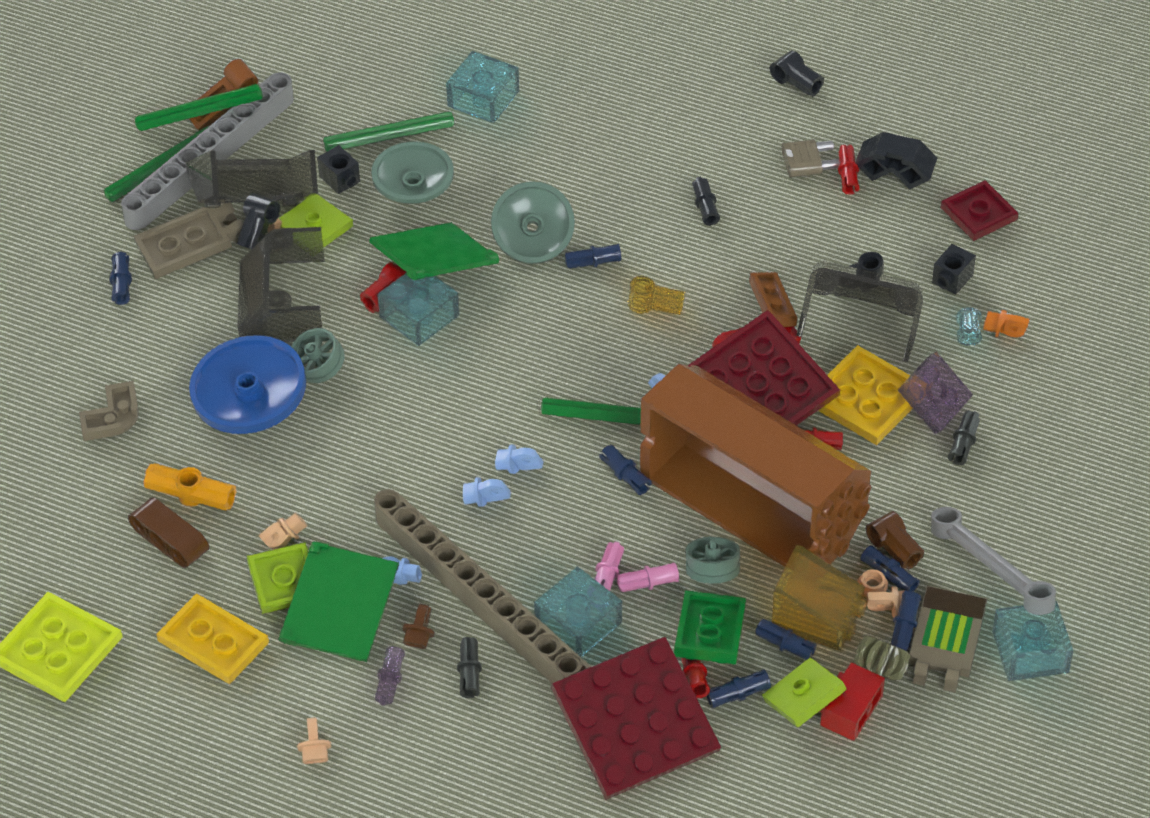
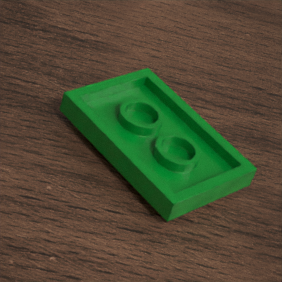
[674,590,746,664]

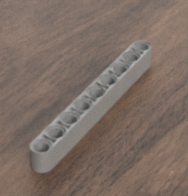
[121,72,294,230]

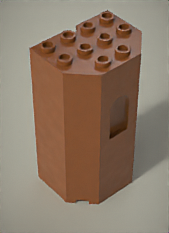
[640,363,872,584]

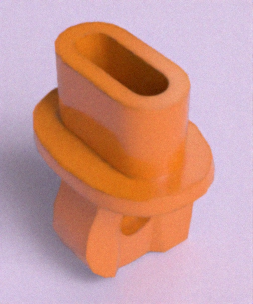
[983,310,1030,337]

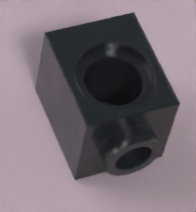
[317,145,360,194]
[932,244,976,295]

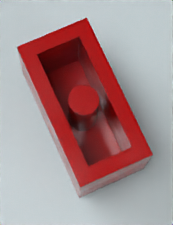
[820,662,885,741]

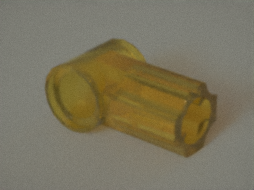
[628,276,686,315]

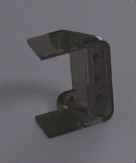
[186,150,318,208]
[237,227,325,342]
[796,261,923,362]

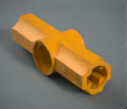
[143,463,237,511]

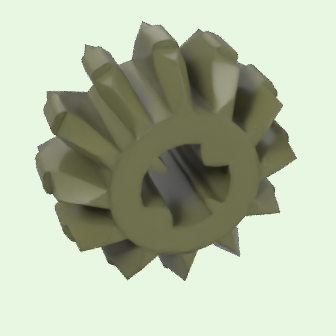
[854,635,911,681]

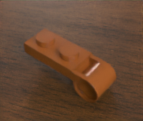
[189,59,258,130]

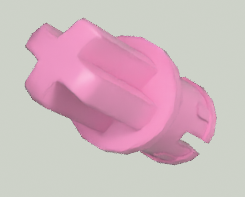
[590,541,624,600]
[617,562,679,592]

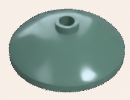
[371,141,454,204]
[491,181,575,264]

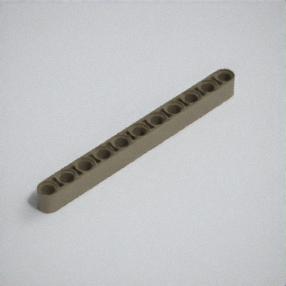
[374,489,591,683]

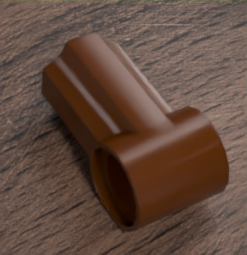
[865,511,924,570]

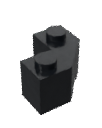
[855,132,938,190]

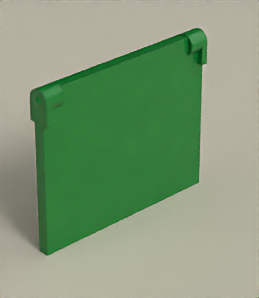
[369,222,499,280]
[278,541,399,662]

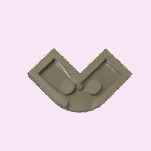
[79,381,139,441]

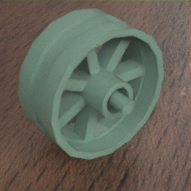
[291,328,345,383]
[685,536,740,584]

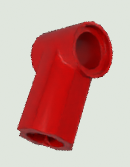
[360,261,417,313]

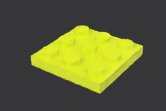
[0,592,123,702]

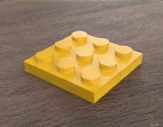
[818,345,929,445]

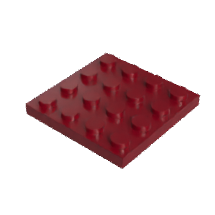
[687,310,840,426]
[550,637,721,800]

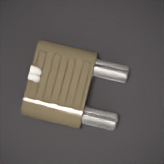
[782,139,840,178]

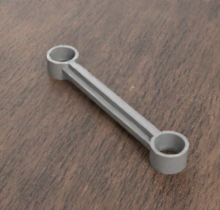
[931,507,1056,615]

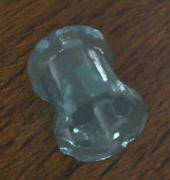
[956,307,982,346]

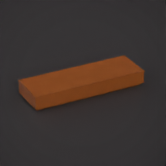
[749,272,798,327]

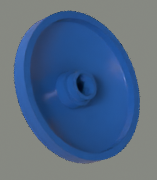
[189,335,306,434]

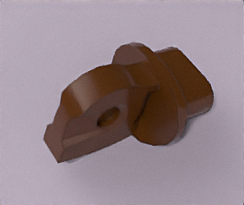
[402,604,435,649]

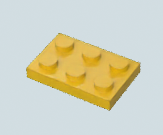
[156,593,269,685]

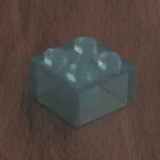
[446,51,520,123]
[378,273,459,346]
[534,566,622,657]
[992,601,1073,681]

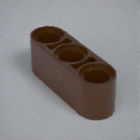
[128,497,210,568]

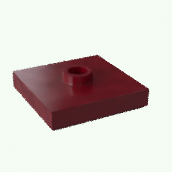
[940,180,1019,241]

